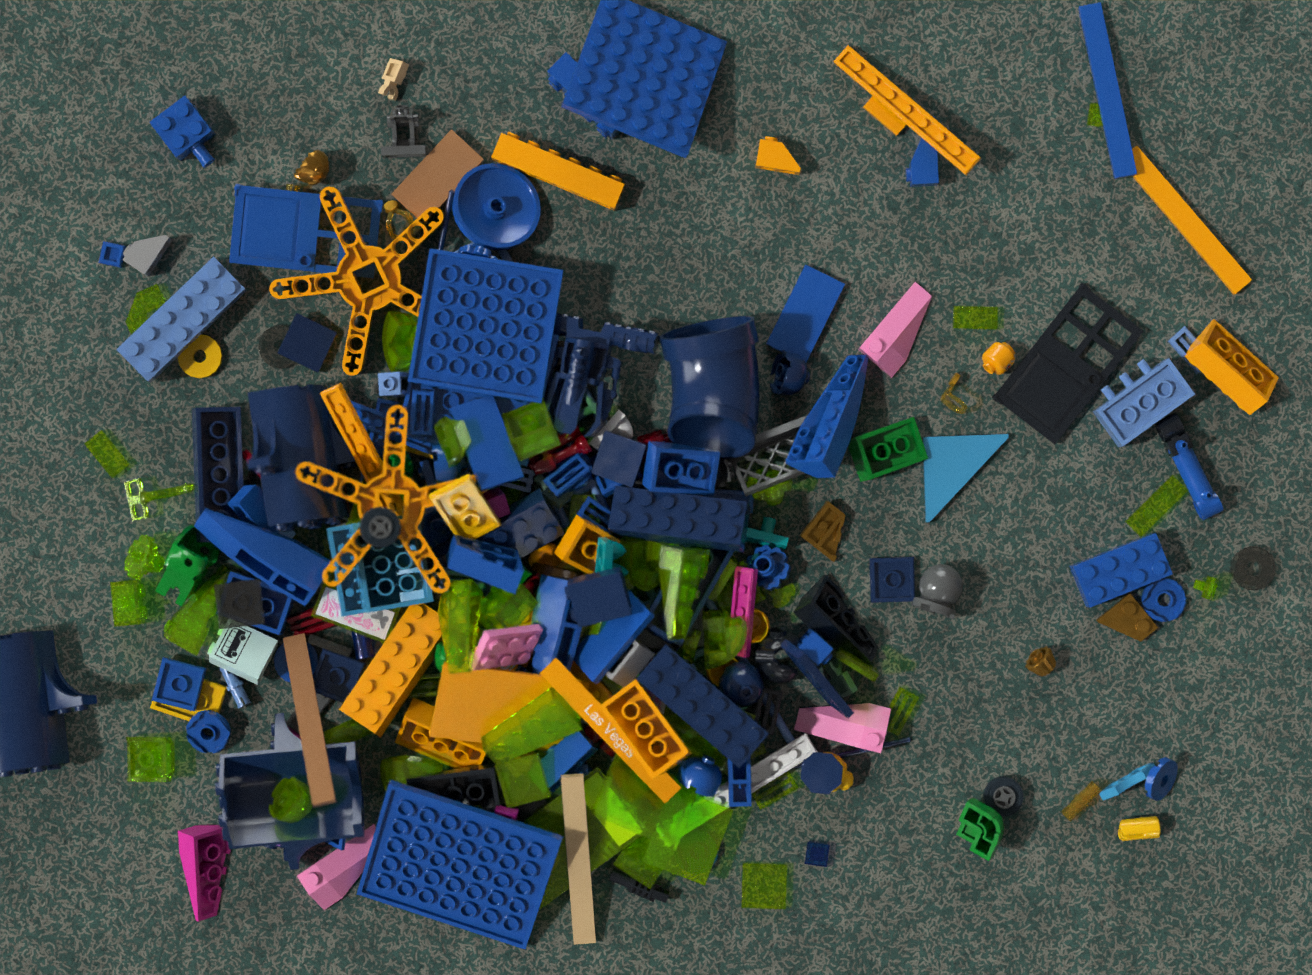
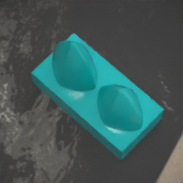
[595,537,629,576]

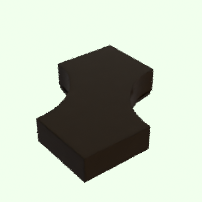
[531,562,587,580]

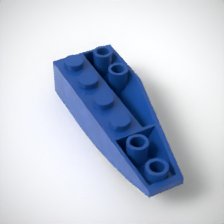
[785,355,868,478]
[194,508,331,606]
[531,574,582,674]

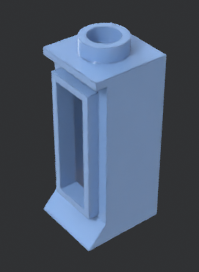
[378,372,409,398]

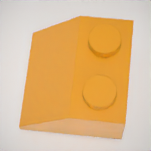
[554,514,621,574]

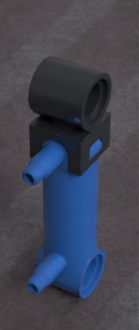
[1155,413,1223,520]

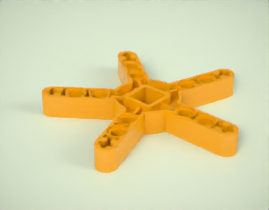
[269,186,444,376]
[295,405,487,593]

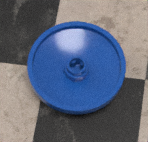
[452,163,541,250]

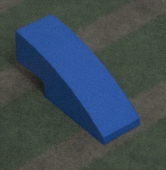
[728,756,752,807]

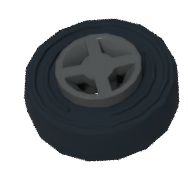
[359,507,401,548]
[983,776,1024,817]

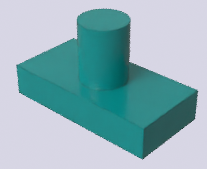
[745,517,789,551]

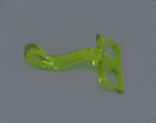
[124,478,195,521]

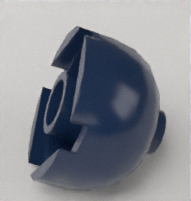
[770,350,810,396]
[718,661,764,708]

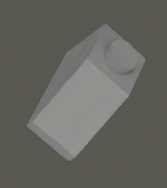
[123,235,173,277]

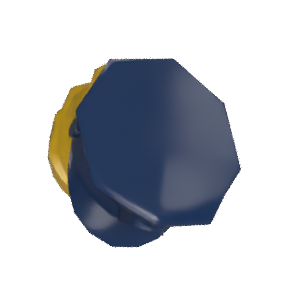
[800,752,854,795]

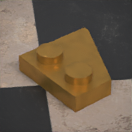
[800,501,845,562]

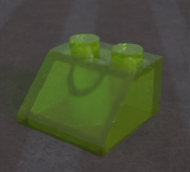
[502,398,561,461]

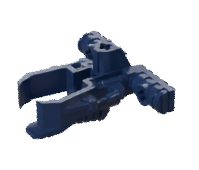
[542,313,660,438]

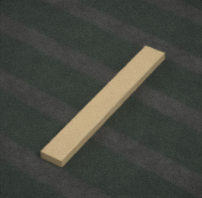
[561,773,596,945]

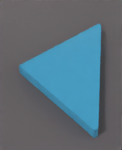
[922,434,1009,522]

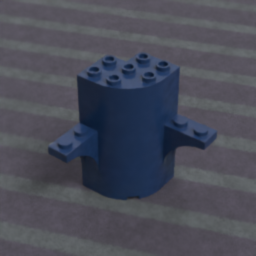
[247,384,384,532]
[0,630,97,778]
[215,713,364,870]

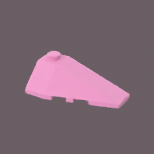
[858,282,932,378]
[794,703,891,753]
[297,824,376,910]

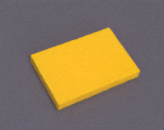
[429,474,502,539]
[150,679,227,721]

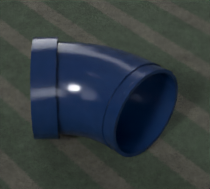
[660,316,760,459]

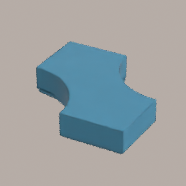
[1099,762,1155,801]

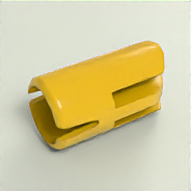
[1118,816,1161,841]

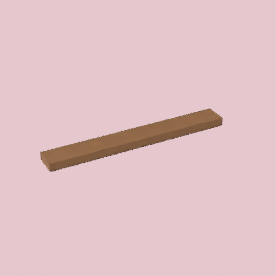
[283,633,336,807]

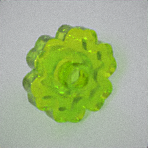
[747,465,793,506]
[124,535,165,580]

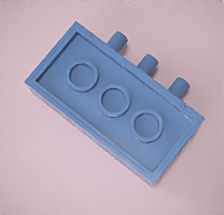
[1092,358,1195,447]

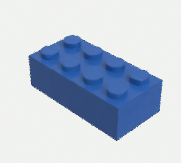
[547,52,620,140]
[1069,533,1173,608]

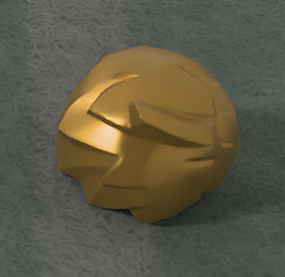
[293,150,329,186]

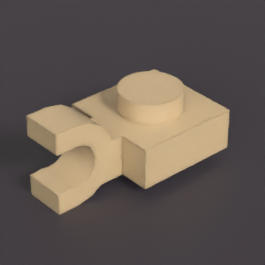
[378,58,409,101]

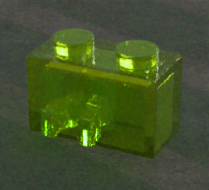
[110,579,148,627]

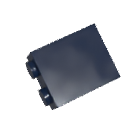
[564,566,633,627]

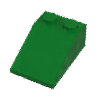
[848,417,928,482]

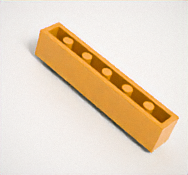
[491,132,625,211]

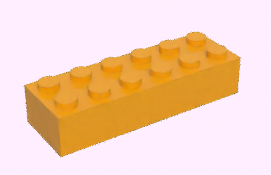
[339,603,456,737]

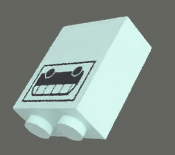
[207,618,278,685]

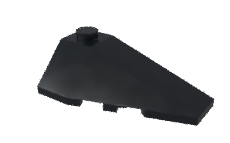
[794,574,879,664]
[406,762,502,813]

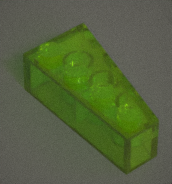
[481,687,582,765]

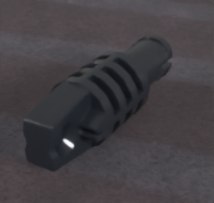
[609,868,670,903]

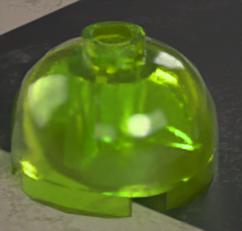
[269,777,312,823]

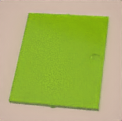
[642,790,733,886]

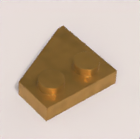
[1096,593,1158,642]

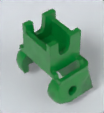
[155,524,221,607]

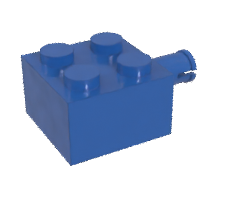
[150,96,216,168]

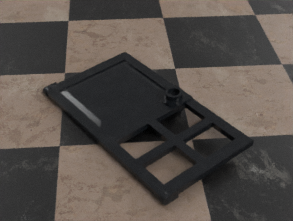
[992,283,1144,445]

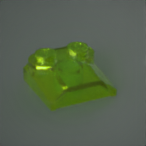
[126,736,175,782]

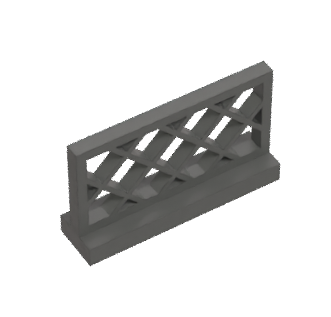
[729,415,807,496]

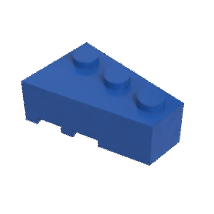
[445,534,524,594]

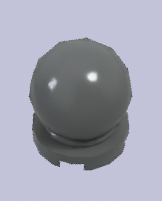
[911,564,963,619]

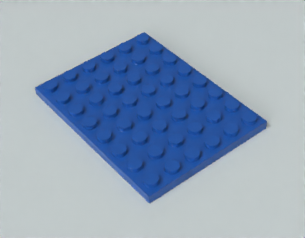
[357,780,563,950]

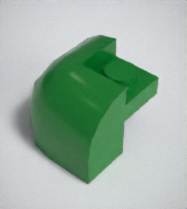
[956,797,1005,861]

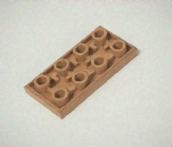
[391,129,484,225]

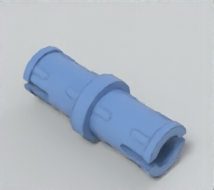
[219,668,251,709]

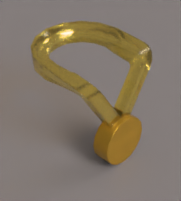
[384,200,415,240]
[940,372,967,414]

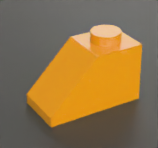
[755,137,801,175]

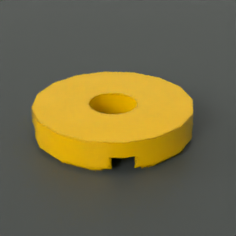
[178,334,222,379]

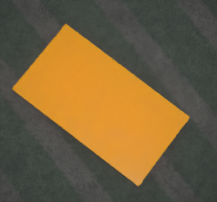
[429,662,590,751]

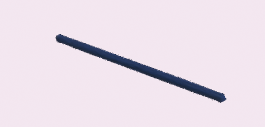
[438,189,455,250]
[793,737,912,769]

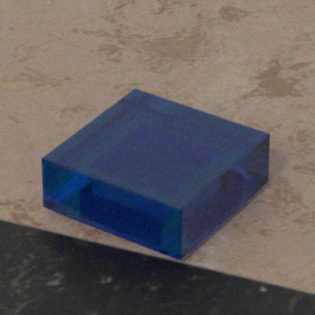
[804,841,830,867]

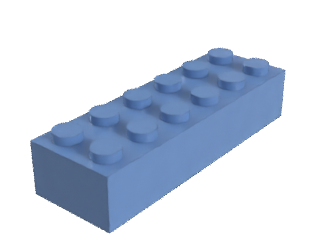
[116,257,246,383]

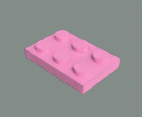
[469,624,543,671]

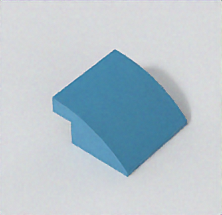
[326,515,434,617]

